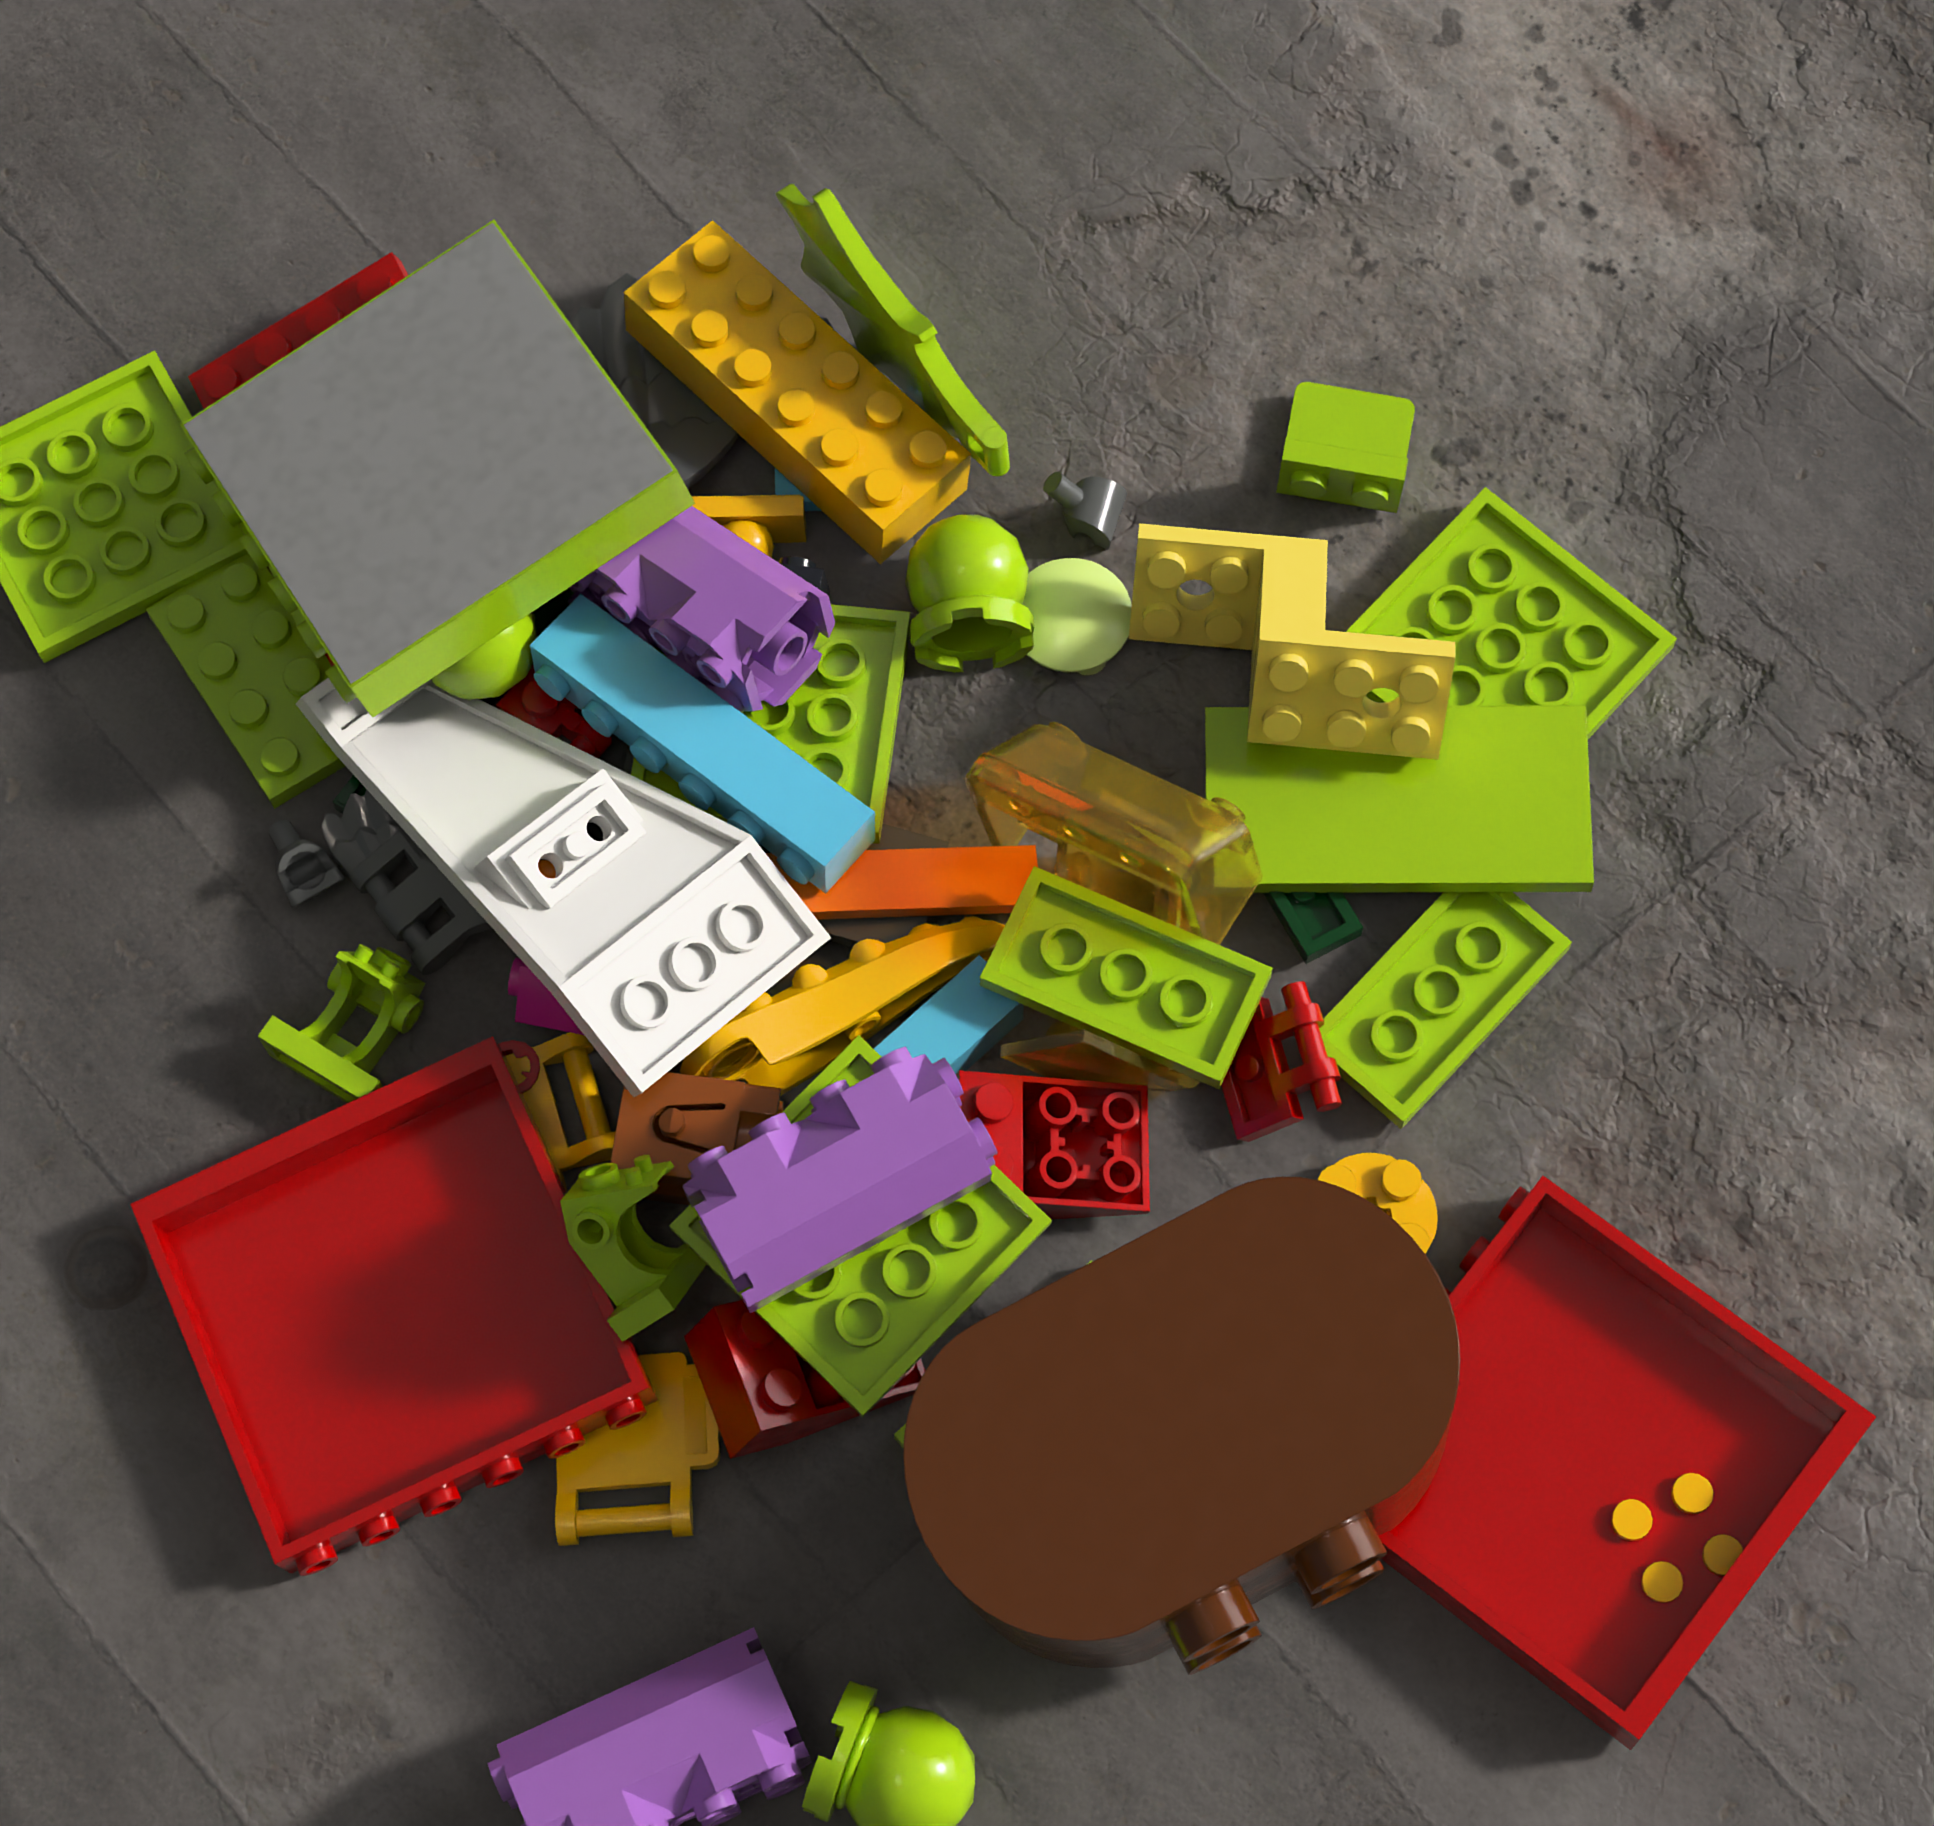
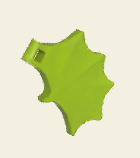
[775,184,1010,476]

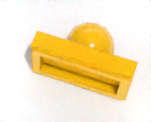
[692,495,806,557]

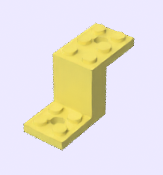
[1129,523,1455,760]

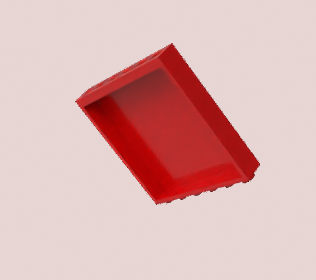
[130,1036,658,1576]
[1379,1176,1876,1750]

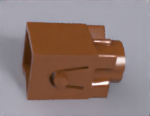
[610,1072,784,1205]

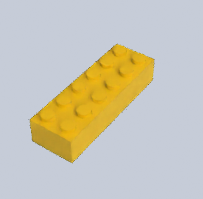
[624,220,971,564]

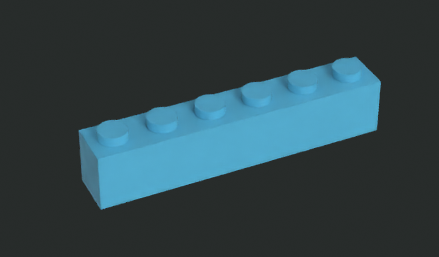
[530,594,875,894]

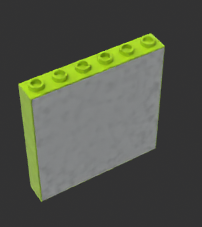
[180,219,695,717]

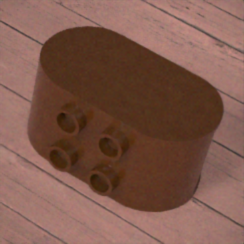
[903,1176,1460,1675]

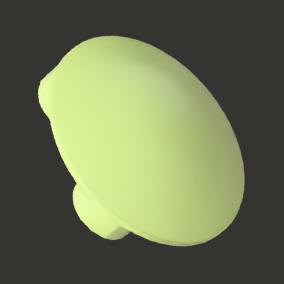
[1022,558,1132,675]

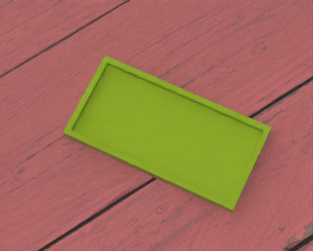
[1205,705,1594,893]

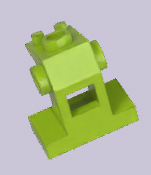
[258,944,426,1103]
[560,1155,706,1342]

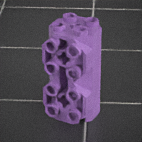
[567,506,835,713]
[682,1047,998,1313]
[487,1627,812,1826]

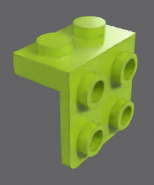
[1276,382,1415,513]

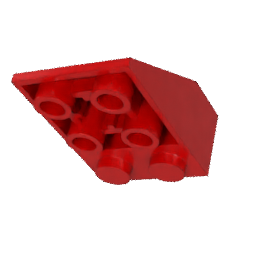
[956,1070,1150,1219]
[684,1300,926,1459]

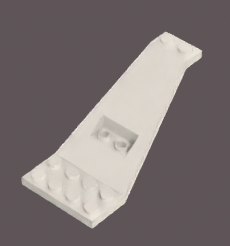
[296,678,831,1097]

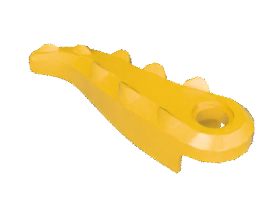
[680,916,1005,1096]

